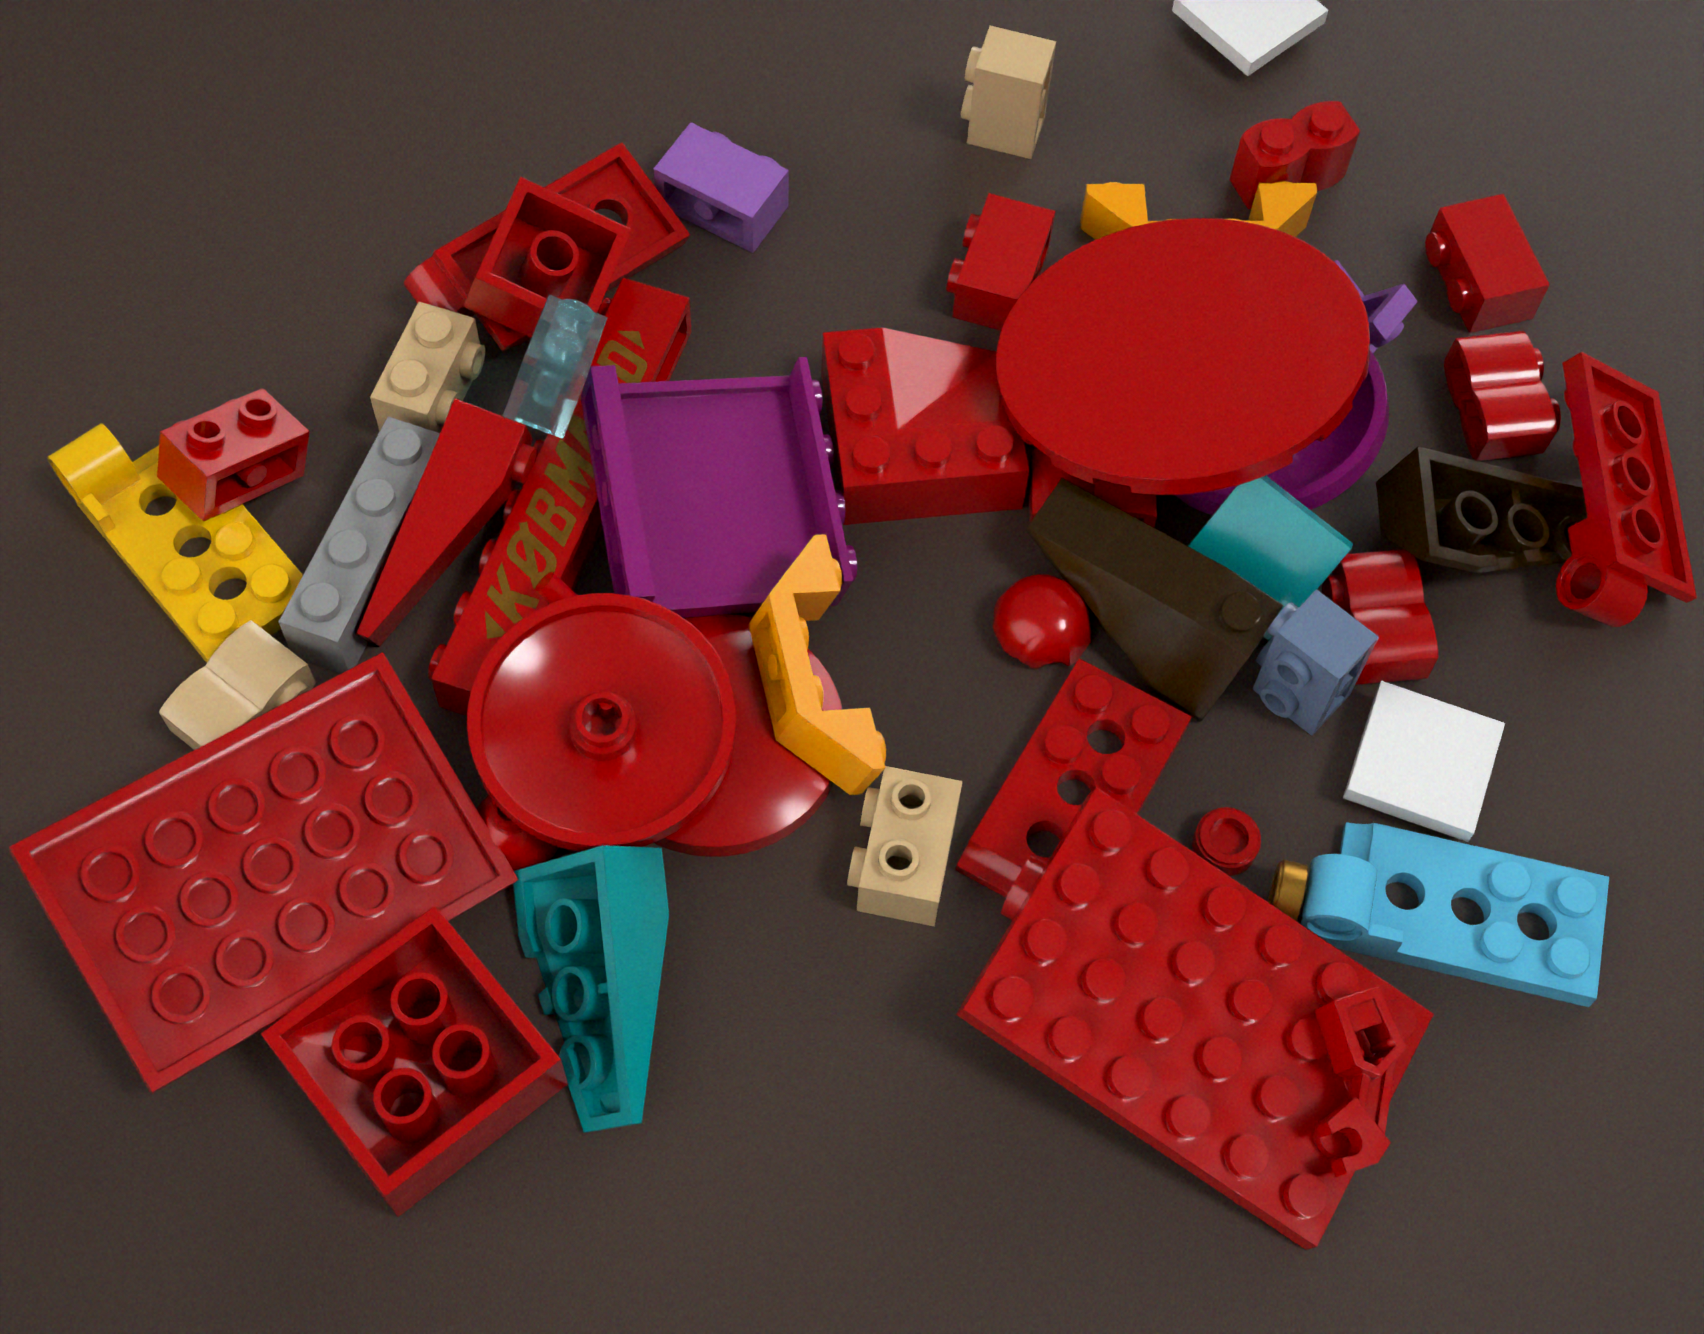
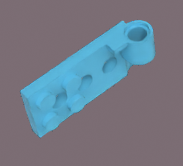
[1301,822,1609,1007]

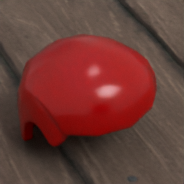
[993,574,1092,670]

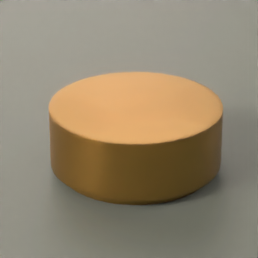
[1267,859,1308,921]

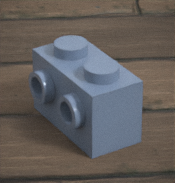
[1253,589,1379,736]

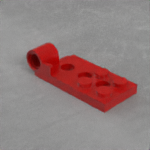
[403,142,691,352]
[1556,351,1697,627]
[955,658,1192,920]

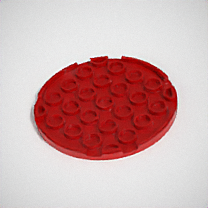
[996,218,1370,495]

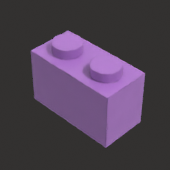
[654,122,789,253]

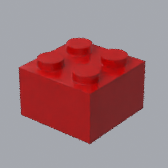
[463,176,632,358]

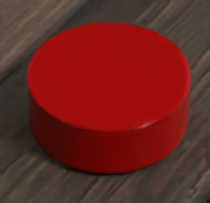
[1192,807,1261,876]

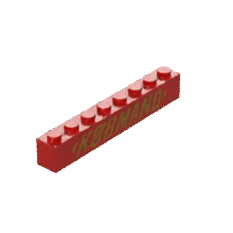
[428,278,692,716]

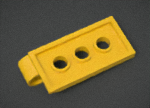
[47,423,303,663]

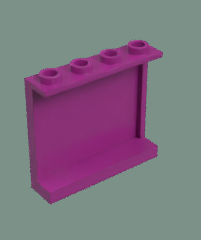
[581,357,857,618]

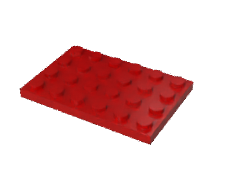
[9,652,519,1095]
[956,787,1434,1250]

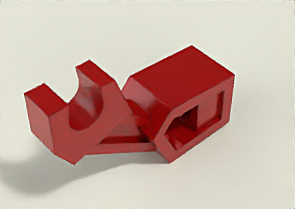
[1314,986,1407,1177]

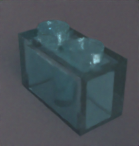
[503,295,608,439]

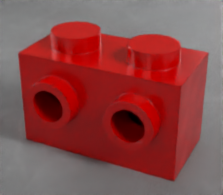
[157,388,310,522]

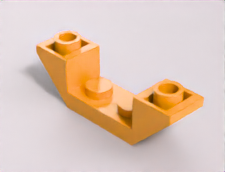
[1080,181,1317,240]
[749,534,886,795]

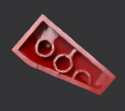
[357,398,537,647]

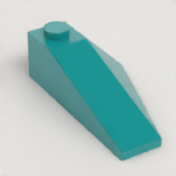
[514,845,669,1133]

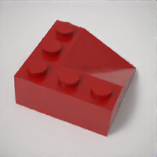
[821,327,1029,525]
[261,905,568,1217]

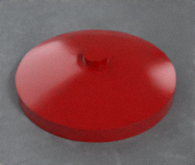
[467,593,736,852]
[654,614,842,857]

